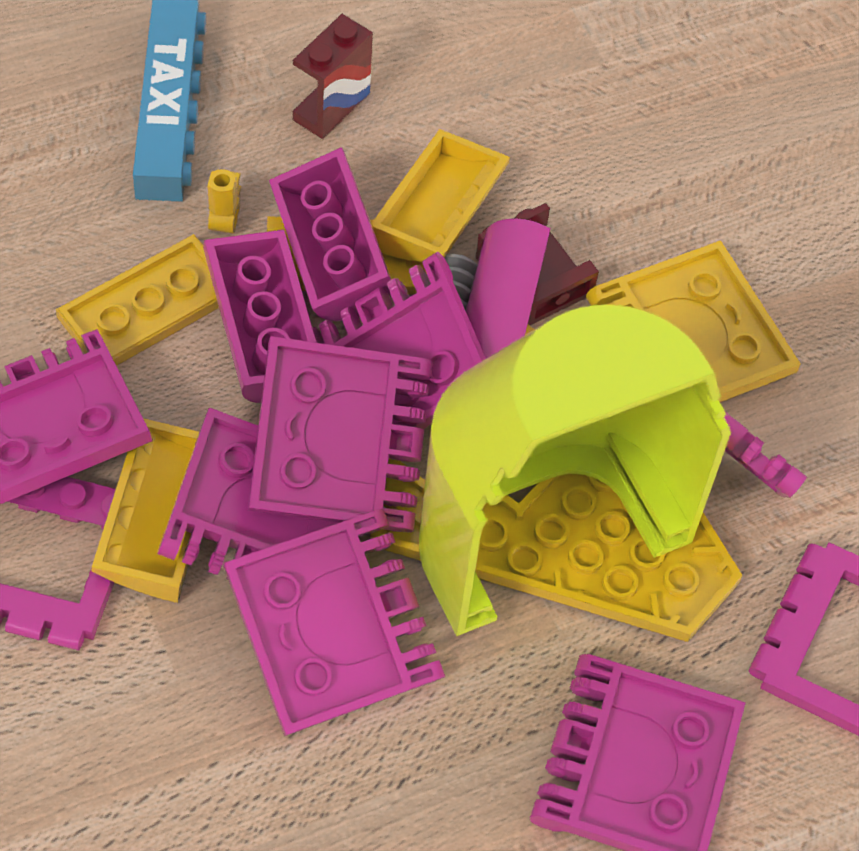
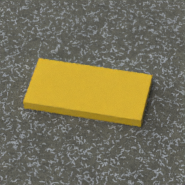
[56,234,219,366]

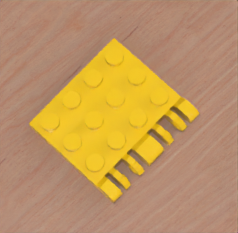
[586,240,801,402]

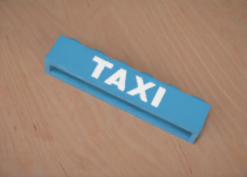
[133,0,206,202]

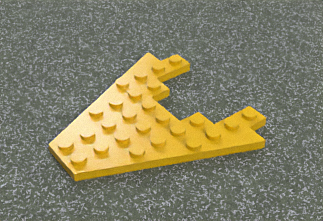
[370,324,743,642]

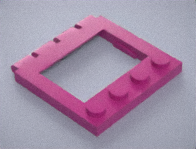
[0,477,116,651]
[748,542,859,736]

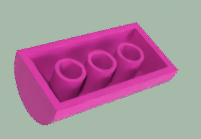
[269,147,391,321]
[466,219,551,359]
[203,230,316,403]

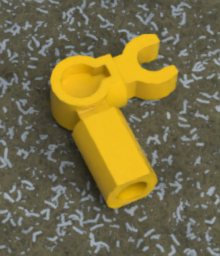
[208,169,241,234]

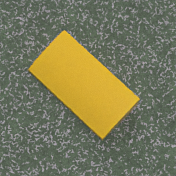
[371,129,510,262]
[91,418,199,603]

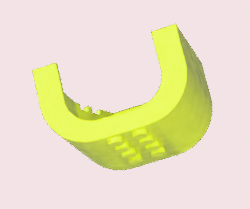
[419,305,731,636]

